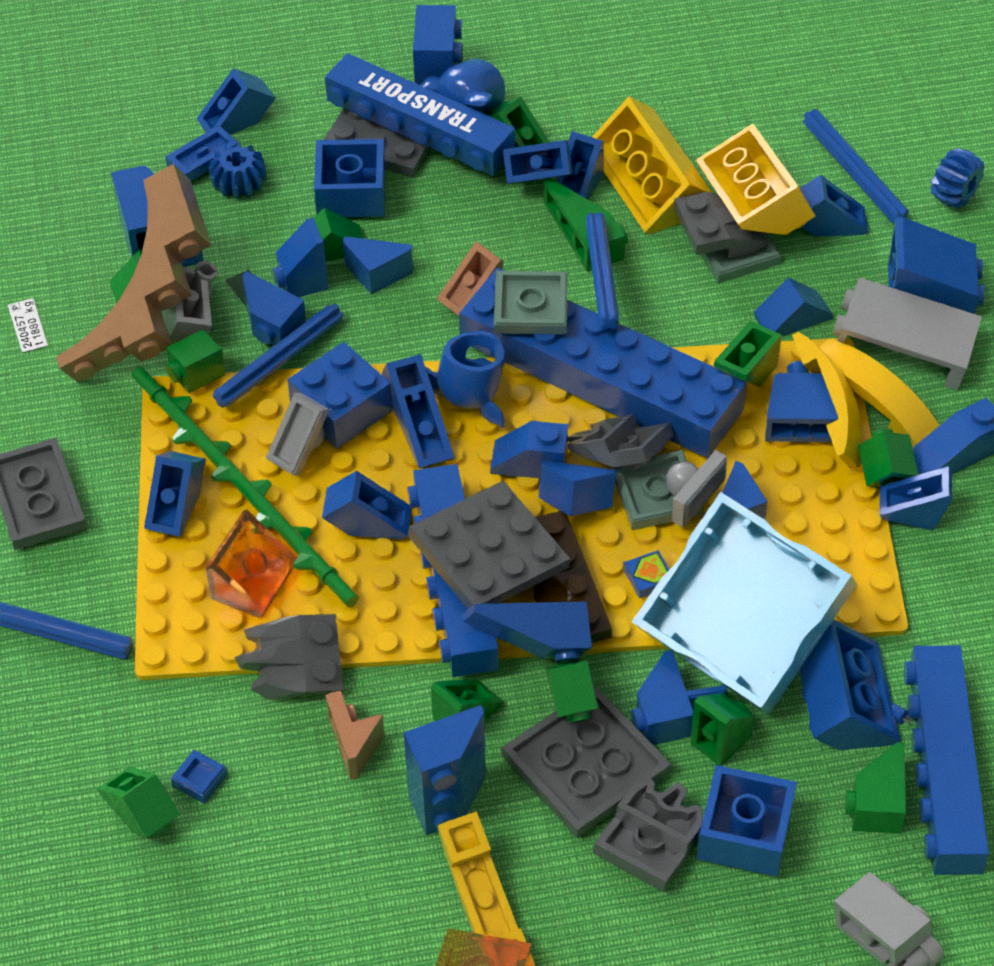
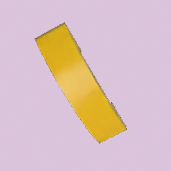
[792,332,862,469]
[819,338,940,448]
[437,811,535,966]

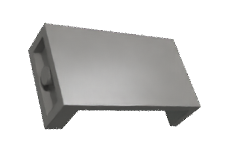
[832,277,982,391]

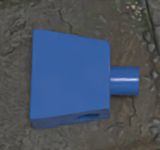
[765,361,838,442]

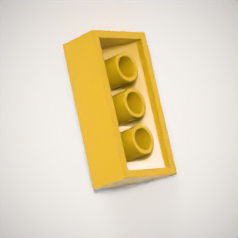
[592,96,713,234]
[696,124,815,235]

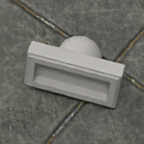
[266,393,330,476]
[666,450,727,527]

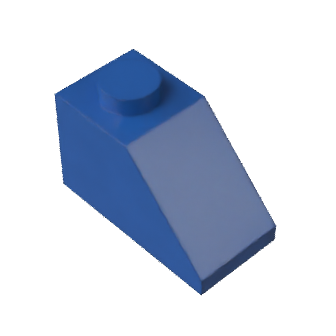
[197,68,276,134]
[503,140,572,184]
[800,175,868,237]
[272,218,328,297]
[242,271,306,346]
[490,421,568,478]
[144,451,206,537]
[322,471,412,539]
[631,650,693,745]

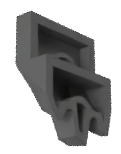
[674,192,767,258]
[567,414,674,469]
[234,614,343,700]
[593,776,703,892]

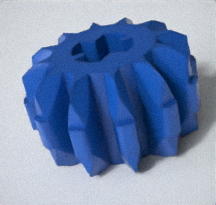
[209,143,267,199]
[931,148,984,209]

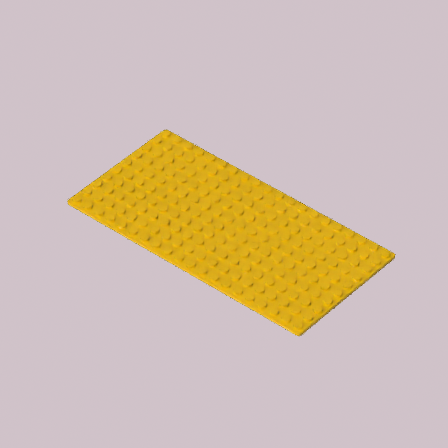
[135,338,908,680]

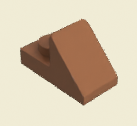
[437,241,504,316]
[325,690,385,780]

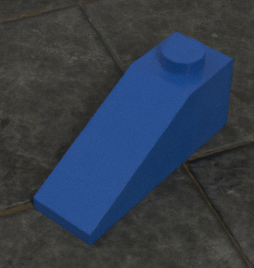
[382,354,455,469]
[913,398,994,474]
[462,602,592,664]

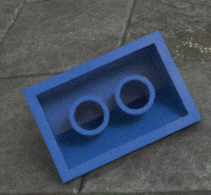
[800,619,901,750]
[403,705,486,835]

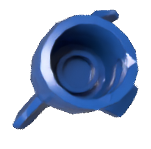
[420,58,506,114]
[426,331,505,428]

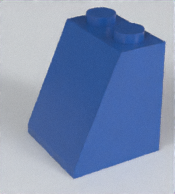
[111,165,204,267]
[888,217,984,314]

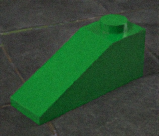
[544,178,628,272]

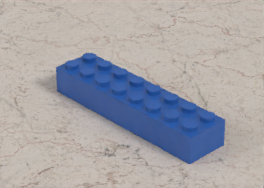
[459,268,747,458]

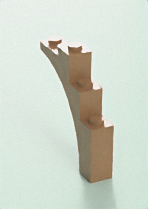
[56,164,212,382]

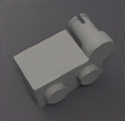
[163,261,217,344]
[834,872,944,966]

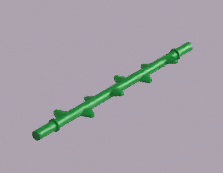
[132,367,359,607]

